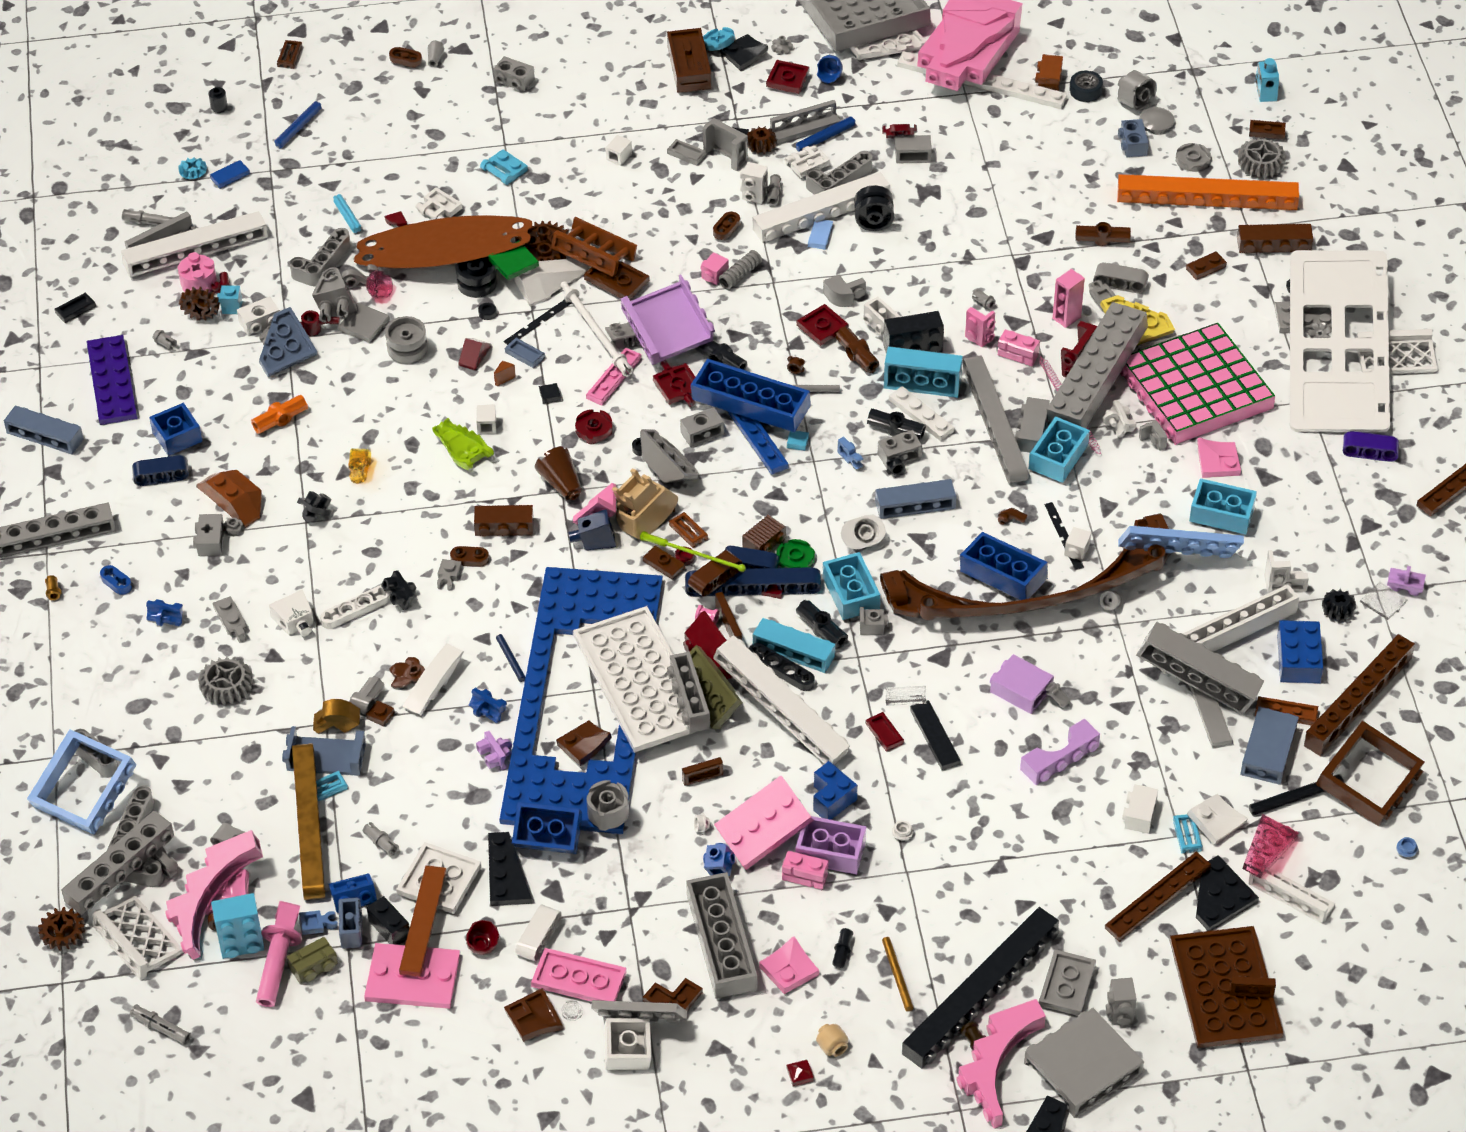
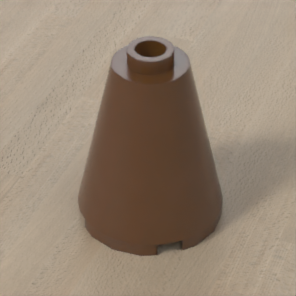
[534,446,582,500]

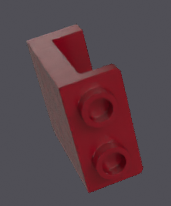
[1061,321,1097,377]

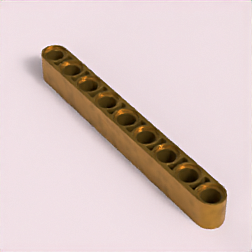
[292,743,325,900]

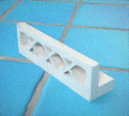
[1248,863,1335,924]

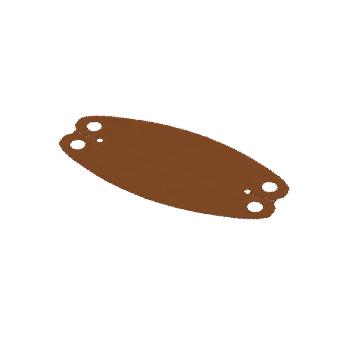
[354,215,532,268]

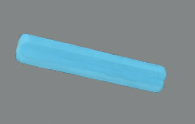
[333,194,362,233]

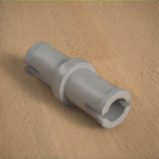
[767,174,781,206]
[362,822,399,856]

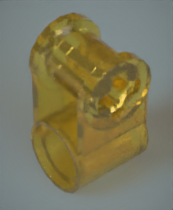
[348,448,371,484]

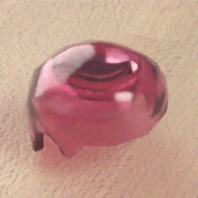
[366,271,393,299]

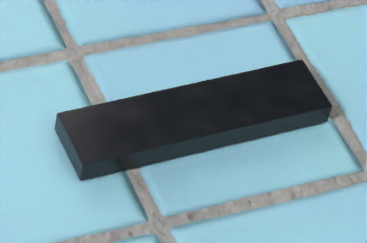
[910,700,961,770]

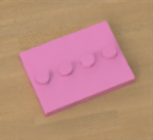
[714,776,814,870]
[364,943,460,1009]

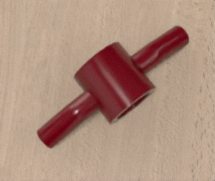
[300,310,340,336]

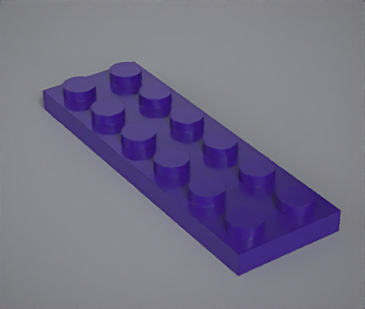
[86,335,137,425]

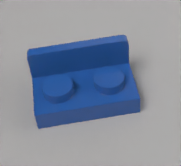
[328,873,377,913]

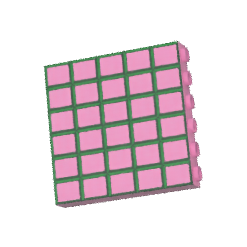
[1120,322,1275,445]

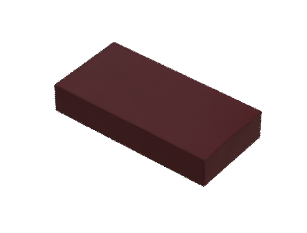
[865,712,904,752]

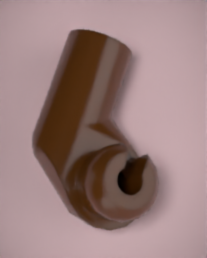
[998,508,1027,525]

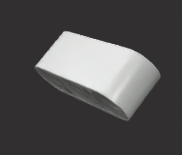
[515,904,562,962]

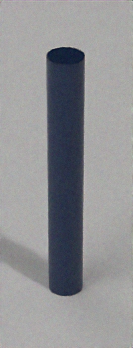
[496,634,525,682]

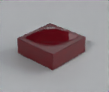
[786,1059,814,1087]

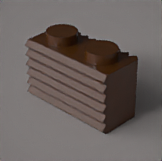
[742,514,786,552]

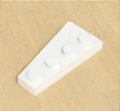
[851,29,926,60]

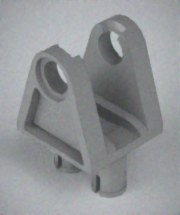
[312,267,357,322]

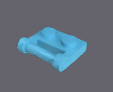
[480,149,528,185]

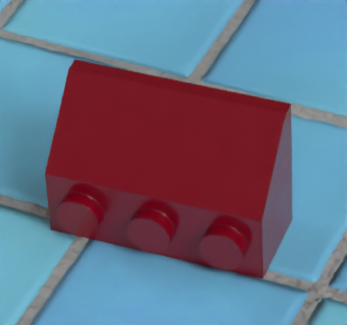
[683,611,733,680]

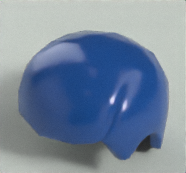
[817,54,843,83]

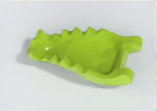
[432,418,494,470]

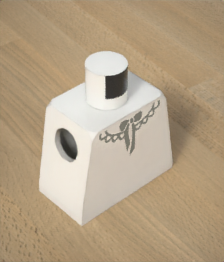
[269,589,314,636]

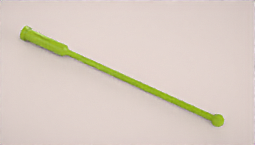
[640,531,746,572]

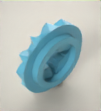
[178,157,207,179]

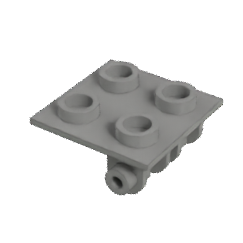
[605,322,641,350]

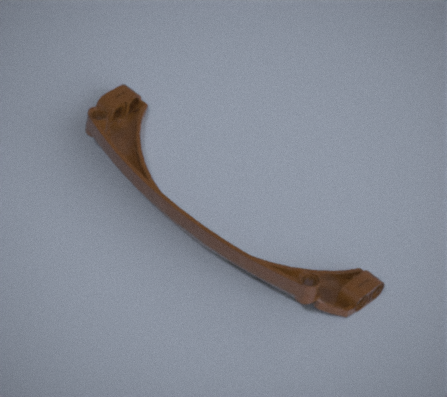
[880,513,1172,620]

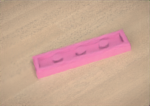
[586,347,642,406]

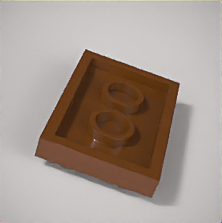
[584,261,650,300]

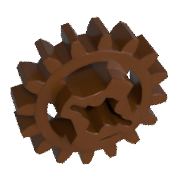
[179,287,220,321]
[38,907,86,951]

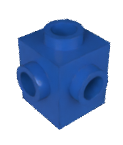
[703,843,735,876]

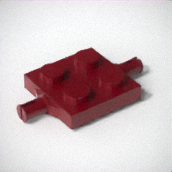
[652,360,696,407]

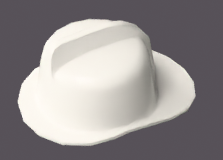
[840,514,886,550]

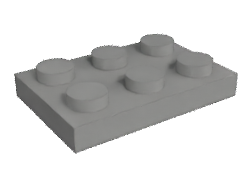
[1274,301,1331,333]
[1039,949,1096,1016]

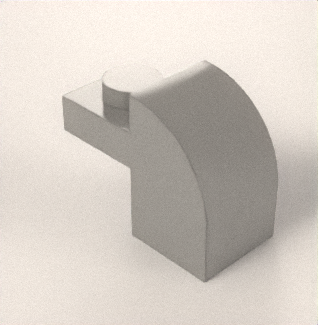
[823,274,866,307]

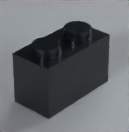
[367,896,410,945]

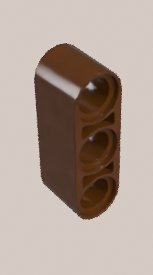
[688,550,743,597]

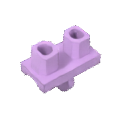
[1387,565,1426,596]
[476,730,513,770]

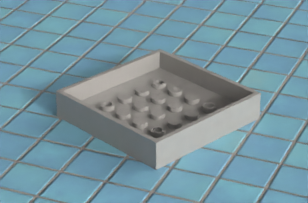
[798,0,931,52]

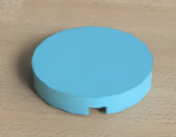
[703,27,736,51]

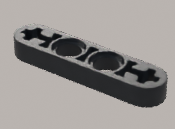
[748,643,815,691]

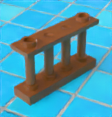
[551,217,637,277]

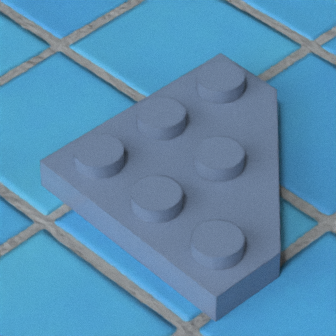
[259,306,317,377]

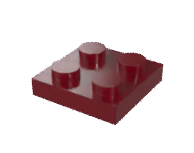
[766,60,810,94]
[796,304,849,346]

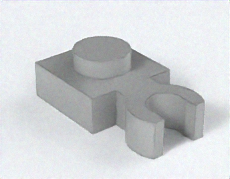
[437,559,462,591]

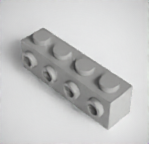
[667,651,710,733]

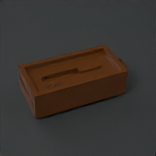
[667,28,712,93]

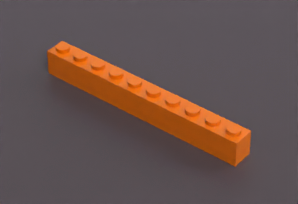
[1117,174,1299,210]

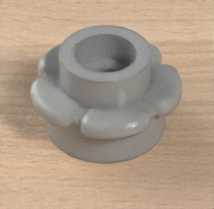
[223,518,243,535]

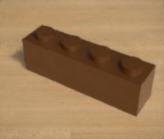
[1237,224,1313,253]

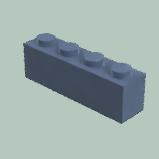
[3,405,84,455]
[875,479,956,519]

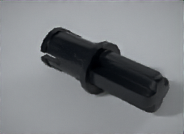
[832,928,854,969]

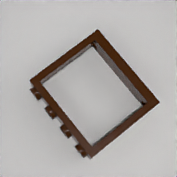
[1316,720,1425,826]

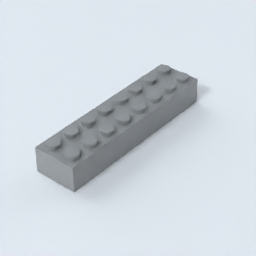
[1046,302,1148,428]

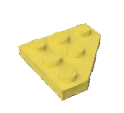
[1100,295,1175,346]

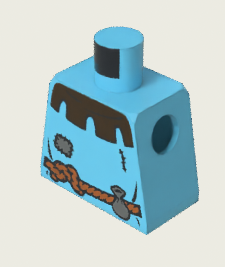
[1255,58,1279,102]

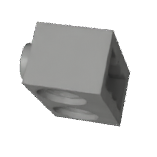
[493,56,535,92]

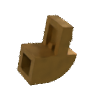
[313,699,360,734]

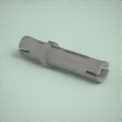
[121,209,174,226]
[130,1004,191,1045]

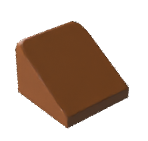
[494,360,516,386]

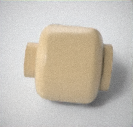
[816,1024,849,1057]

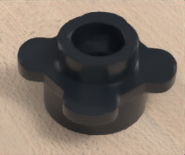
[886,456,905,475]

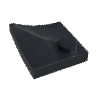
[720,34,768,71]

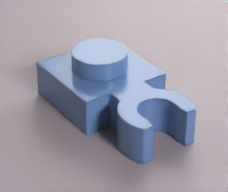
[837,437,863,470]
[298,910,338,935]

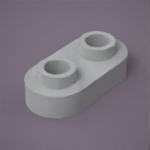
[150,846,178,878]

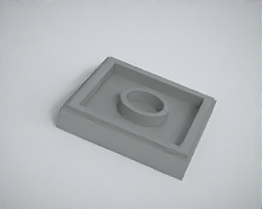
[338,303,390,343]

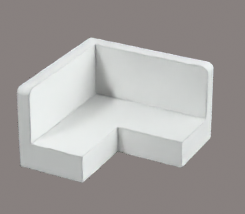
[1264,550,1309,593]

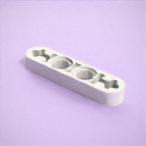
[320,585,391,629]

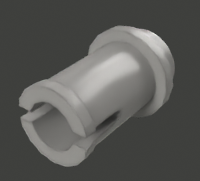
[972,289,996,309]
[152,330,177,350]
[1045,682,1071,708]

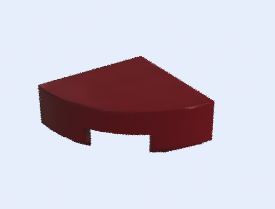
[384,211,407,227]
[762,584,784,599]

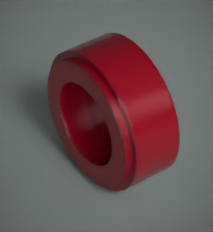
[675,546,694,566]

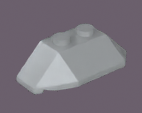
[640,429,699,483]

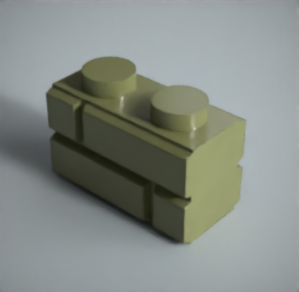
[286,937,338,984]

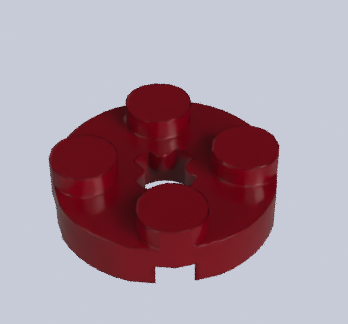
[882,124,918,139]
[575,409,613,444]

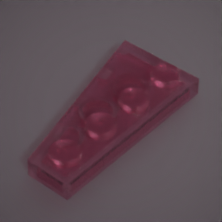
[1242,814,1299,879]

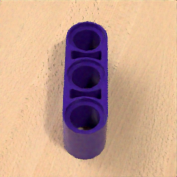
[1342,431,1399,462]

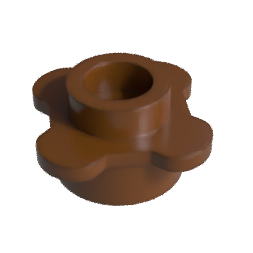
[787,356,805,374]

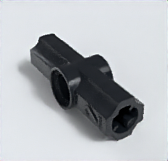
[695,341,747,370]
[867,408,926,440]
[796,600,848,648]

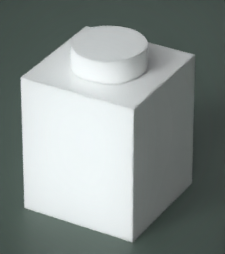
[605,135,632,166]
[476,404,497,435]
[1064,526,1092,561]

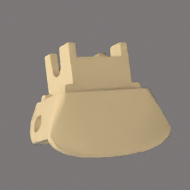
[612,468,678,539]

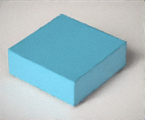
[787,431,809,451]

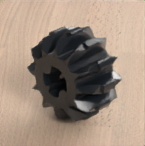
[1322,588,1356,622]

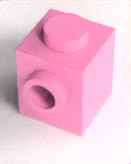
[700,252,729,285]

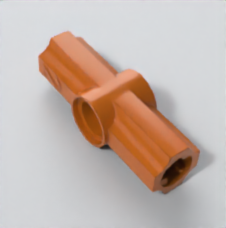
[251,395,308,434]

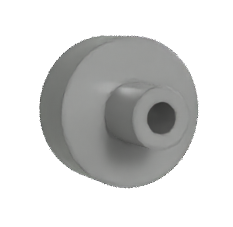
[1099,590,1121,611]

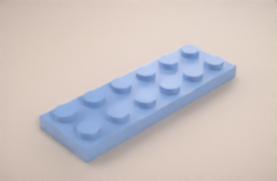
[1118,526,1244,558]

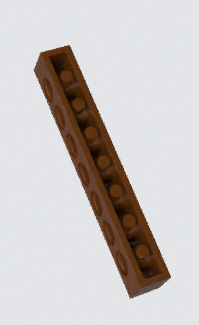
[1304,634,1415,757]

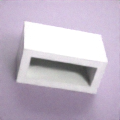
[1122,784,1159,834]

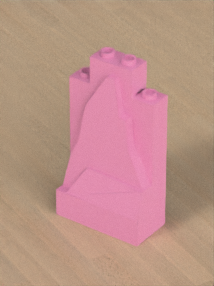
[917,0,1023,91]

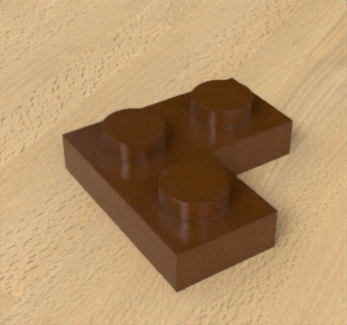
[642,978,703,1011]

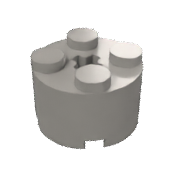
[1117,70,1157,111]
[587,780,629,831]

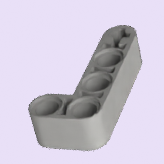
[806,151,872,195]
[289,228,351,287]

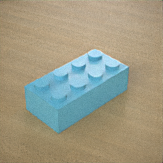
[884,347,963,398]

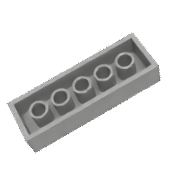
[1136,622,1264,714]
[686,872,757,999]

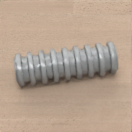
[719,250,762,289]

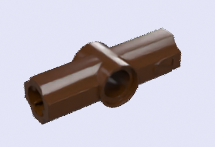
[1075,222,1131,246]
[836,326,879,373]

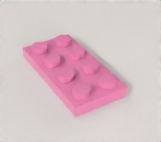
[531,948,627,1002]

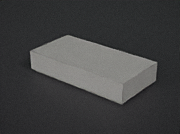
[667,139,706,166]

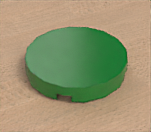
[776,539,815,568]

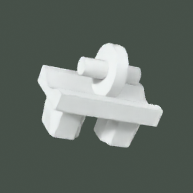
[1103,400,1136,438]

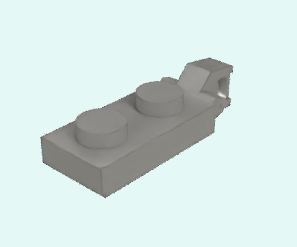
[212,596,247,643]

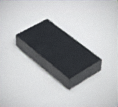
[54,292,96,323]

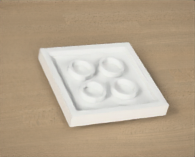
[396,842,481,914]

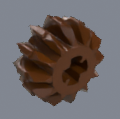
[747,126,776,155]

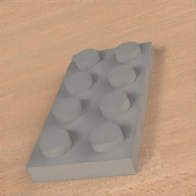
[591,1000,687,1023]

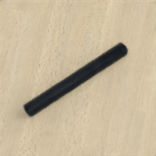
[1249,774,1344,816]

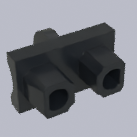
[297,491,332,523]
[381,570,417,610]

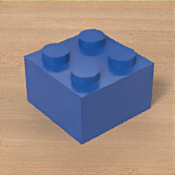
[149,402,203,456]

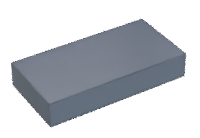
[504,338,545,368]

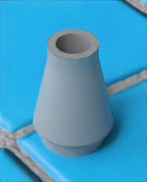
[428,40,444,67]

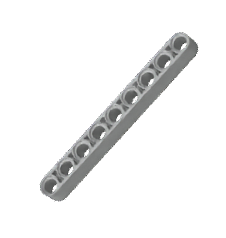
[962,355,1028,484]

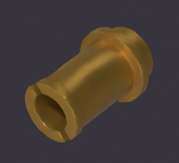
[45,575,61,600]

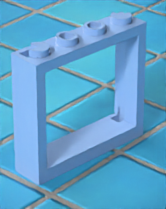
[27,729,137,835]

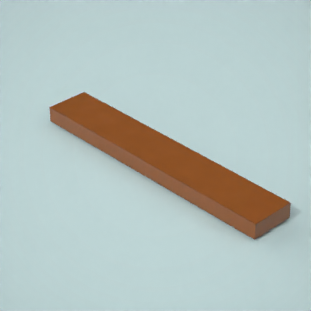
[399,865,447,977]

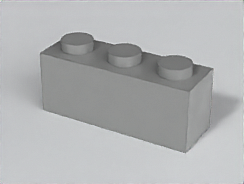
[1015,397,1050,453]

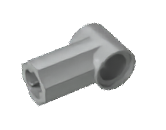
[349,676,385,715]

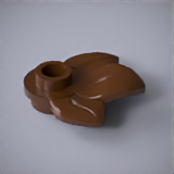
[389,657,425,688]

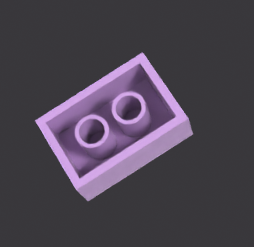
[796,816,866,875]

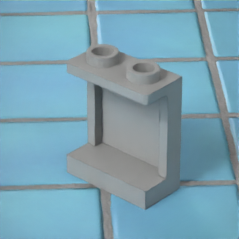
[702,118,748,171]

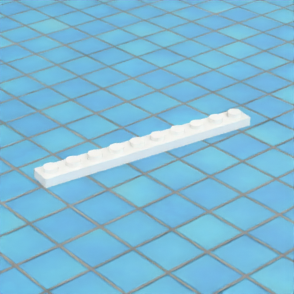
[897,51,1067,109]

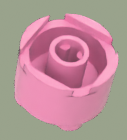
[178,252,217,293]

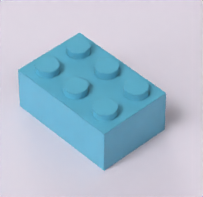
[1028,416,1090,483]
[1189,478,1257,534]
[822,552,880,620]
[211,893,265,959]

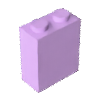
[989,654,1054,714]

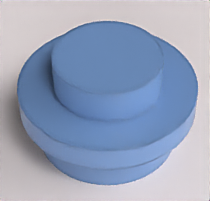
[1396,837,1418,857]

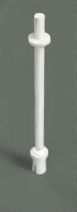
[560,281,633,377]

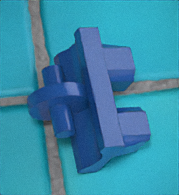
[146,599,183,626]
[469,687,507,723]

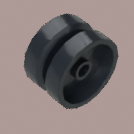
[854,185,895,231]
[455,256,497,298]

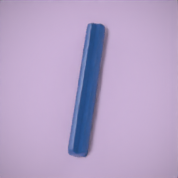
[274,101,322,148]
[796,116,856,152]

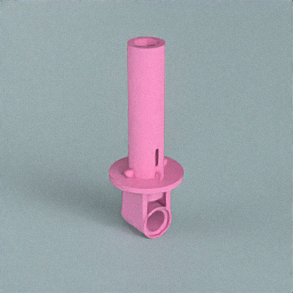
[256,901,302,1007]

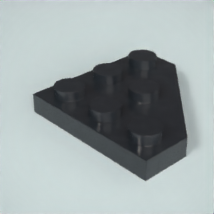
[1195,855,1259,931]

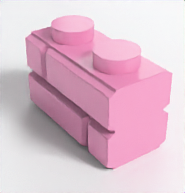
[997,329,1040,366]
[782,851,829,890]

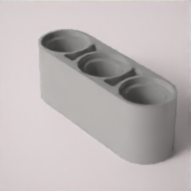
[1093,262,1149,294]
[74,728,118,778]

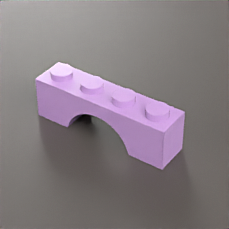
[1020,718,1100,785]

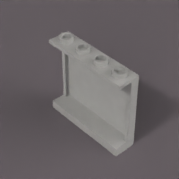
[1024,1008,1144,1118]

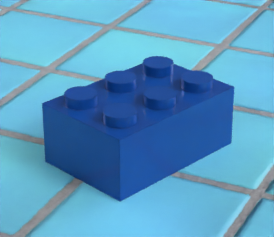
[1277,620,1323,684]
[512,802,583,854]

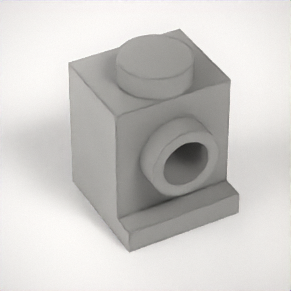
[859,607,888,635]

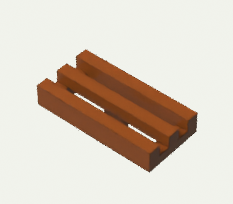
[669,512,708,548]

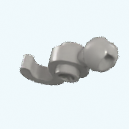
[330,264,380,287]

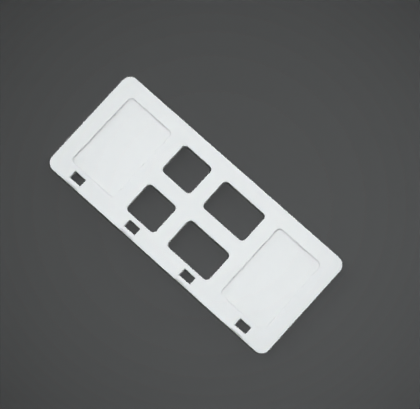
[1290,250,1390,432]

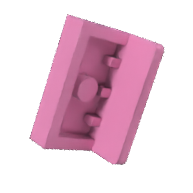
[965,307,996,347]

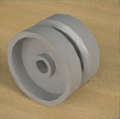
[385,316,428,363]

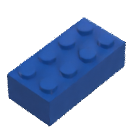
[960,532,1048,600]

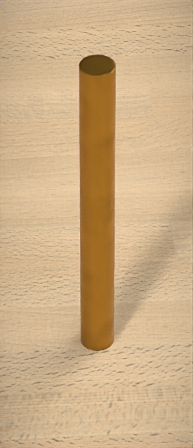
[882,937,913,1011]

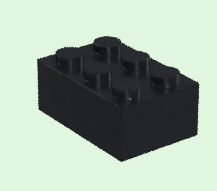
[883,311,944,353]

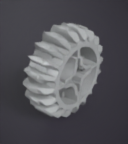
[1238,137,1286,179]
[198,656,253,706]

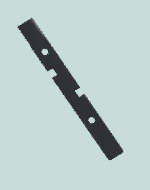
[503,299,572,345]
[1044,502,1084,570]

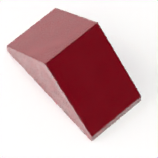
[458,338,492,371]

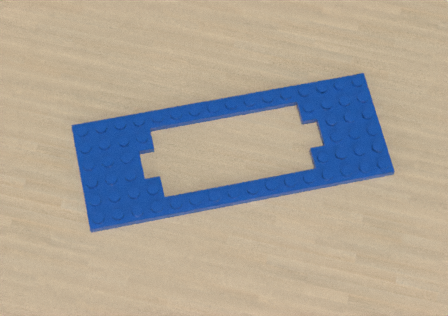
[499,567,663,834]

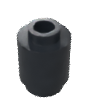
[208,87,228,113]

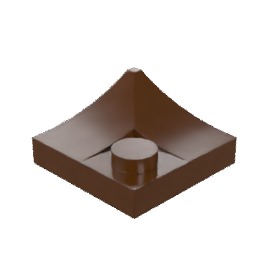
[556,720,612,766]
[504,988,564,1042]

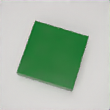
[488,241,539,280]

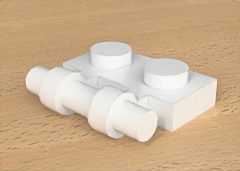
[784,145,830,178]
[415,188,462,220]

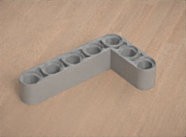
[106,786,164,887]

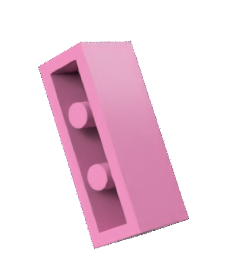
[1052,269,1085,328]

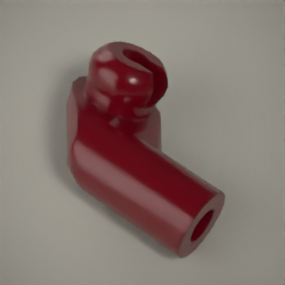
[211,272,230,294]

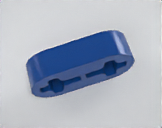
[100,565,132,595]

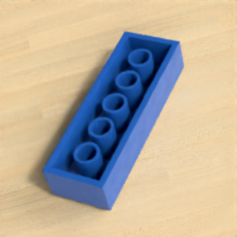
[691,359,811,433]

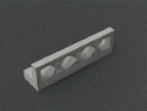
[770,100,841,145]
[124,211,196,249]

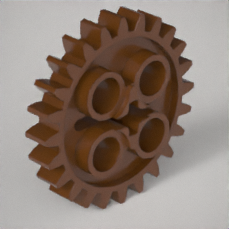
[514,220,569,261]

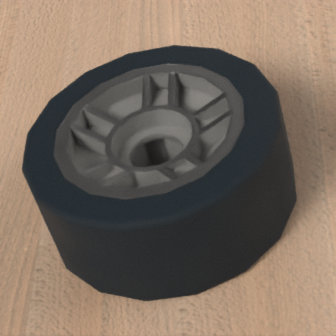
[1069,70,1103,102]

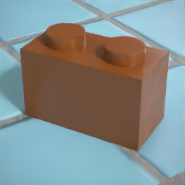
[1035,54,1063,91]

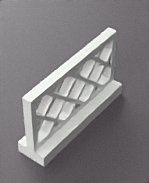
[1356,329,1438,374]
[93,896,184,980]

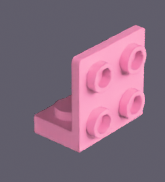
[573,483,616,525]

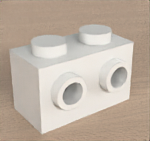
[740,162,768,204]
[863,296,901,338]

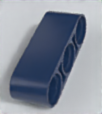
[132,455,189,486]
[724,545,780,569]

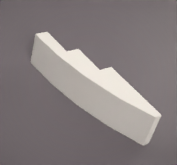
[403,643,464,717]

